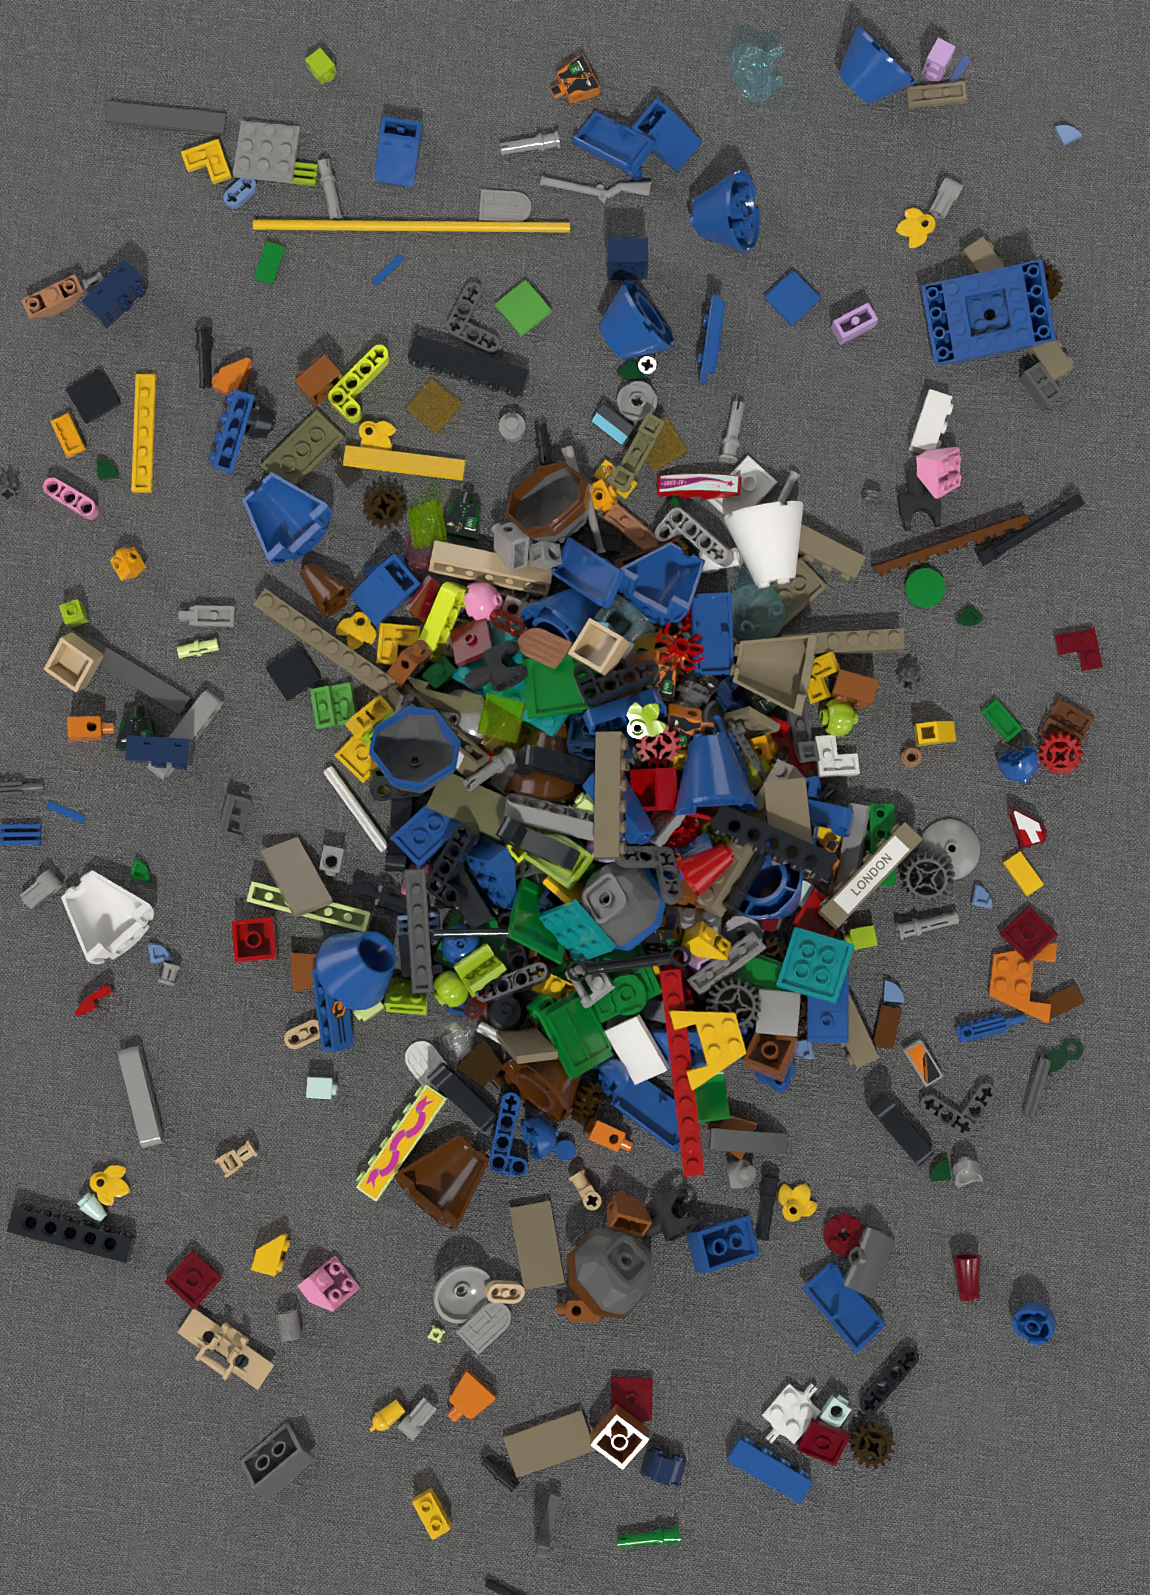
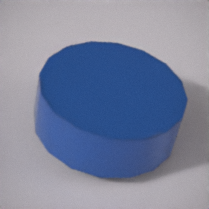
[555,1140,576,1161]

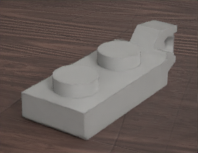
[179,605,235,627]

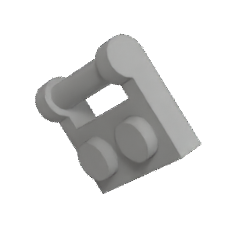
[565,956,615,1008]

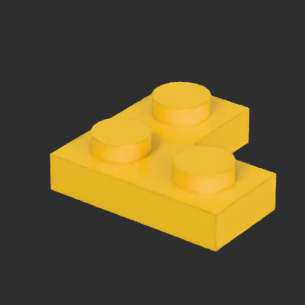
[181,139,232,184]
[376,623,421,665]
[808,652,840,704]

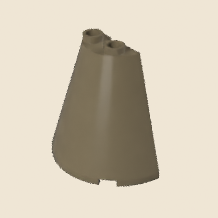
[730,634,818,716]

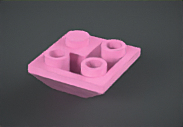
[916,447,961,499]
[297,1256,360,1311]

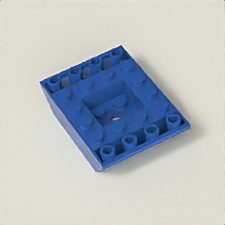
[921,259,1056,366]

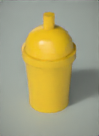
[369,1399,406,1432]

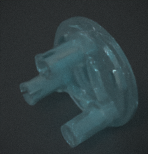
[730,43,785,102]
[731,584,786,641]
[593,593,656,644]

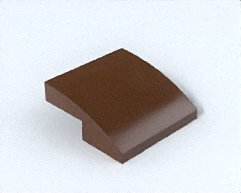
[1038,698,1095,754]

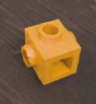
[590,479,618,512]
[110,547,146,581]
[747,733,778,764]

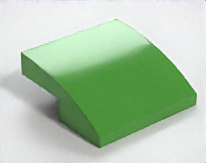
[494,280,552,337]
[310,682,358,729]

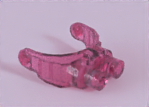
[406,534,442,572]

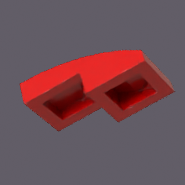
[74,985,115,1016]

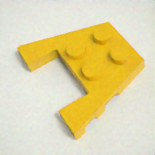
[669,1010,746,1090]

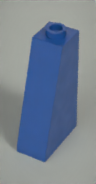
[582,773,655,845]

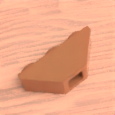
[21,274,84,319]

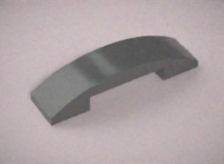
[786,692,820,763]
[708,1128,788,1154]

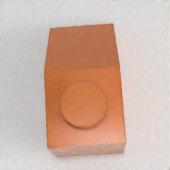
[212,358,253,396]

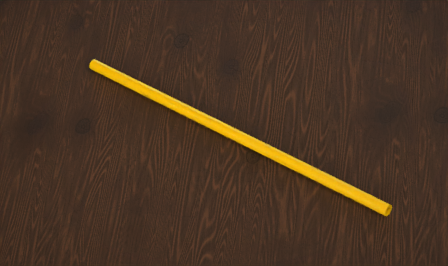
[253,220,570,233]

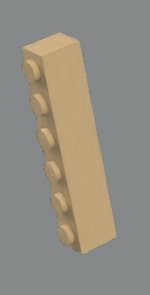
[429,540,553,596]

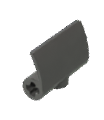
[842,1227,895,1299]

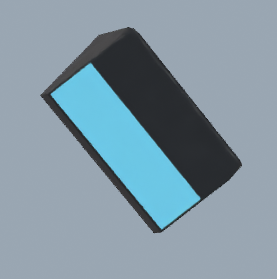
[591,403,634,446]

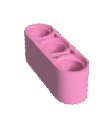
[43,478,99,520]

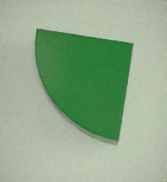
[129,858,151,884]

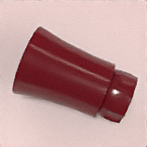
[952,1254,981,1302]

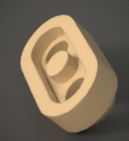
[284,1020,320,1049]
[484,1280,525,1304]

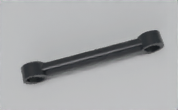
[977,493,1085,566]
[567,945,691,982]

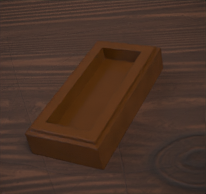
[1038,984,1085,1020]
[872,1005,901,1050]

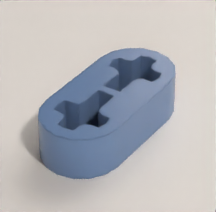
[223,178,257,209]

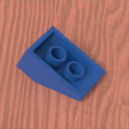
[686,1215,759,1273]

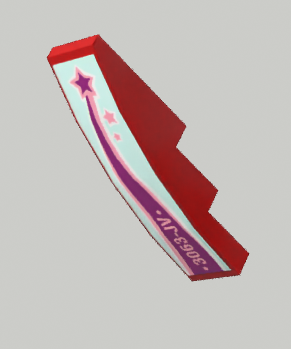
[657,473,742,500]

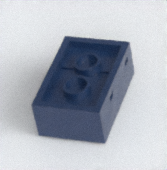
[607,237,648,280]
[82,259,148,329]
[566,713,636,760]
[125,735,194,770]

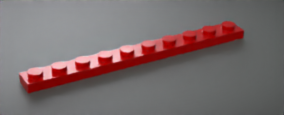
[659,968,705,1177]

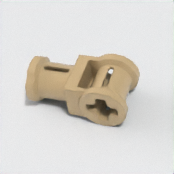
[215,1140,259,1178]
[569,1169,601,1210]

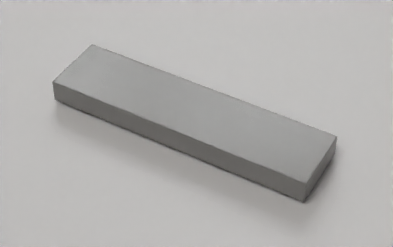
[836,803,870,884]
[687,931,766,997]

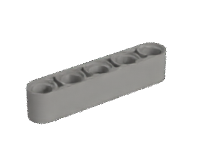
[147,690,223,781]
[504,794,594,841]
[118,1045,164,1148]

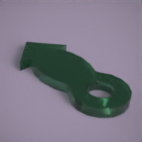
[1035,1038,1083,1077]

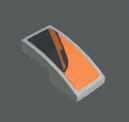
[902,1039,943,1087]

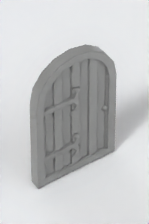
[479,189,532,222]
[456,1302,511,1355]

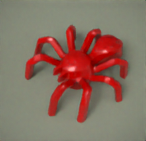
[656,622,705,672]

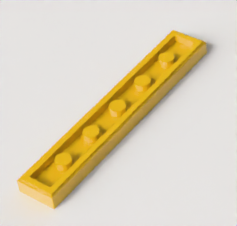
[131,374,157,493]
[343,445,465,481]

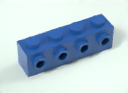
[209,388,255,473]

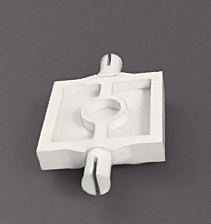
[762,1383,821,1444]

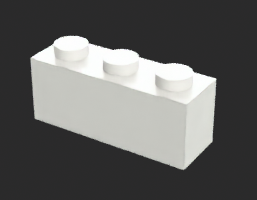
[909,389,954,454]

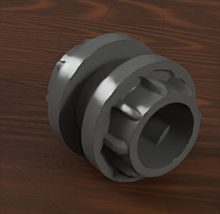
[669,680,710,715]

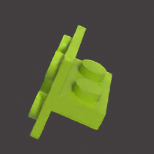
[453,943,507,997]
[384,978,428,1015]

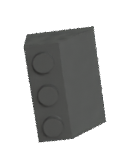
[239,1421,315,1501]

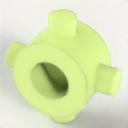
[427,1325,445,1343]

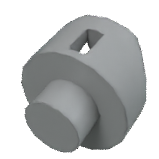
[499,413,526,442]
[952,1157,983,1188]
[726,1160,756,1189]

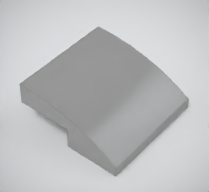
[755,988,800,1036]

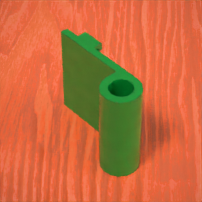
[692,1068,730,1123]

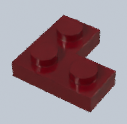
[1054,628,1103,672]

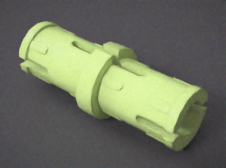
[177,638,220,659]

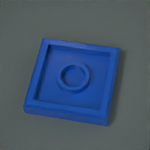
[764,270,821,327]

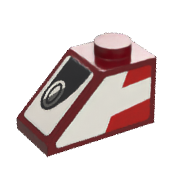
[1007,808,1048,850]

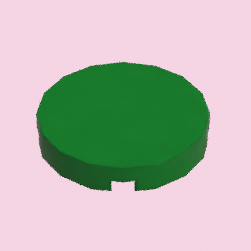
[905,568,946,608]
[607,974,648,1016]

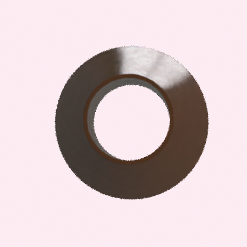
[502,1041,582,1122]

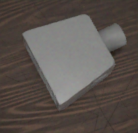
[491,522,529,572]

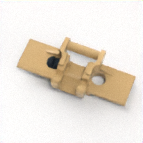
[177,1309,274,1390]

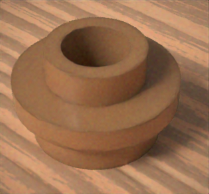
[901,747,922,767]

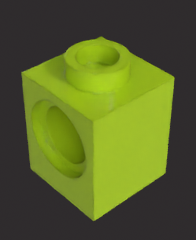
[305,48,337,85]
[59,599,89,629]
[845,925,878,950]

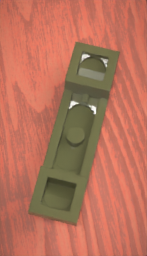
[608,413,666,493]
[409,678,487,713]

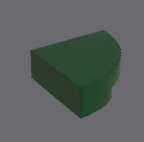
[617,360,645,381]
[96,459,119,480]
[955,605,984,626]
[930,1158,951,1182]

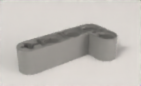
[655,508,734,567]

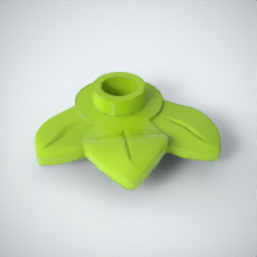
[627,702,666,738]

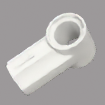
[699,548,740,573]

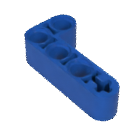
[583,688,668,736]
[808,799,855,837]
[489,1092,528,1176]

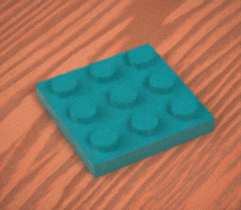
[539,899,616,961]
[776,927,855,1005]

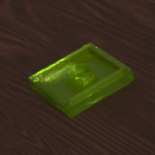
[407,500,447,550]
[477,693,526,743]

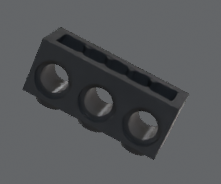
[369,769,434,801]

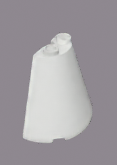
[724,501,803,588]
[61,870,154,964]

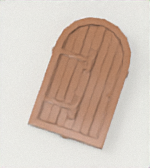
[518,628,573,669]

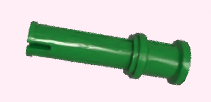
[617,1525,681,1549]

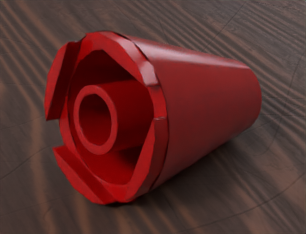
[675,844,735,898]

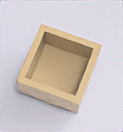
[568,618,630,676]
[43,632,104,692]

